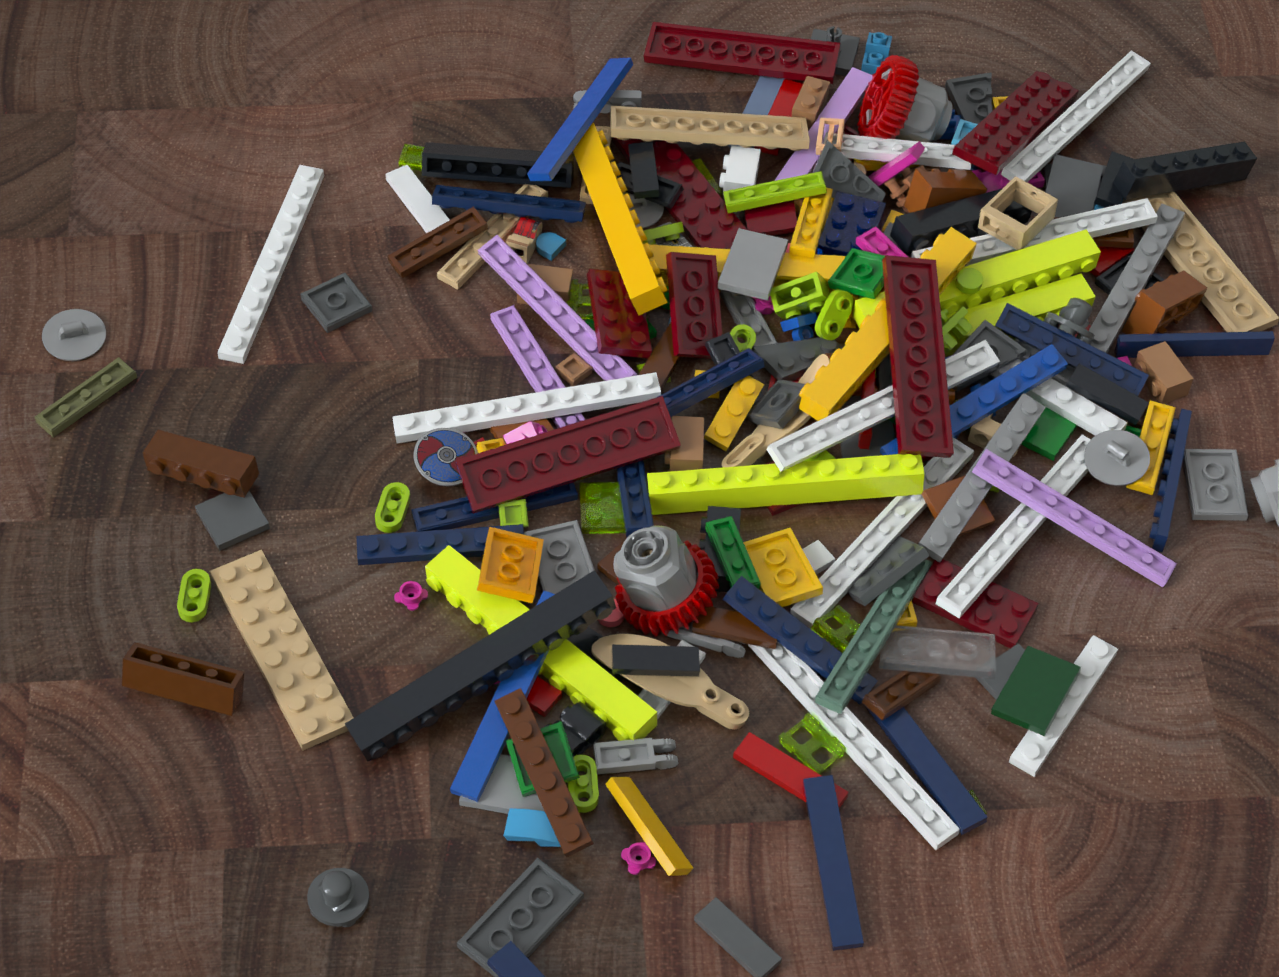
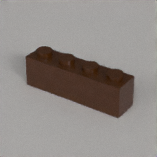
[142,430,259,498]
[122,642,245,716]

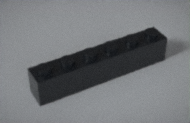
[1113,141,1257,200]
[422,142,574,188]
[890,189,1032,255]

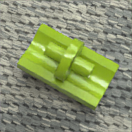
[941,306,973,354]

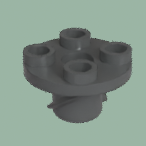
[1043,298,1095,345]
[307,868,369,927]

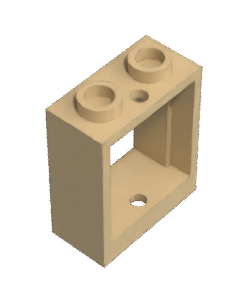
[978,176,1058,250]

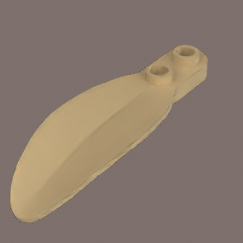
[721,354,830,467]
[592,634,749,730]

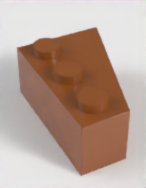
[904,168,987,213]
[1122,270,1208,334]

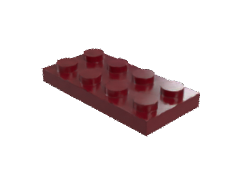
[666,252,723,359]
[587,269,652,358]
[912,559,1039,649]

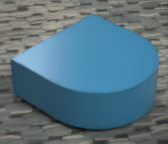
[536,232,566,261]

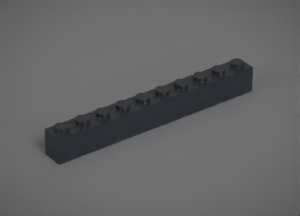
[345,570,616,761]

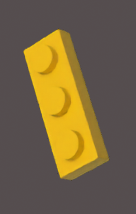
[704,375,764,451]

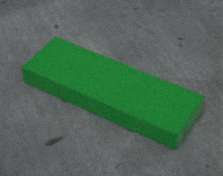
[705,516,761,589]

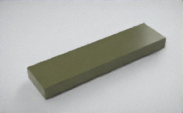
[35,357,137,437]

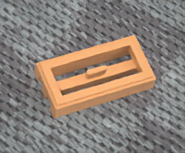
[816,118,845,155]

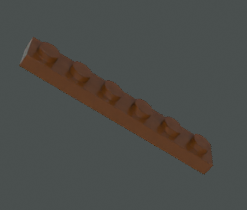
[494,688,594,857]

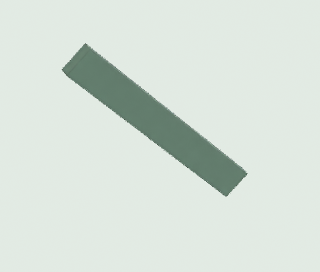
[814,559,932,714]

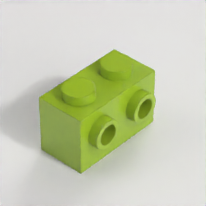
[770,272,830,321]

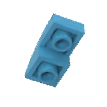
[861,32,892,74]
[503,808,561,847]

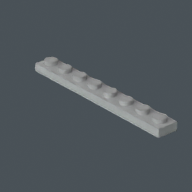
[1089,204,1185,353]
[918,393,1046,563]

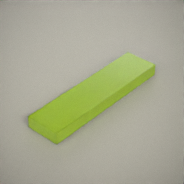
[723,171,827,213]

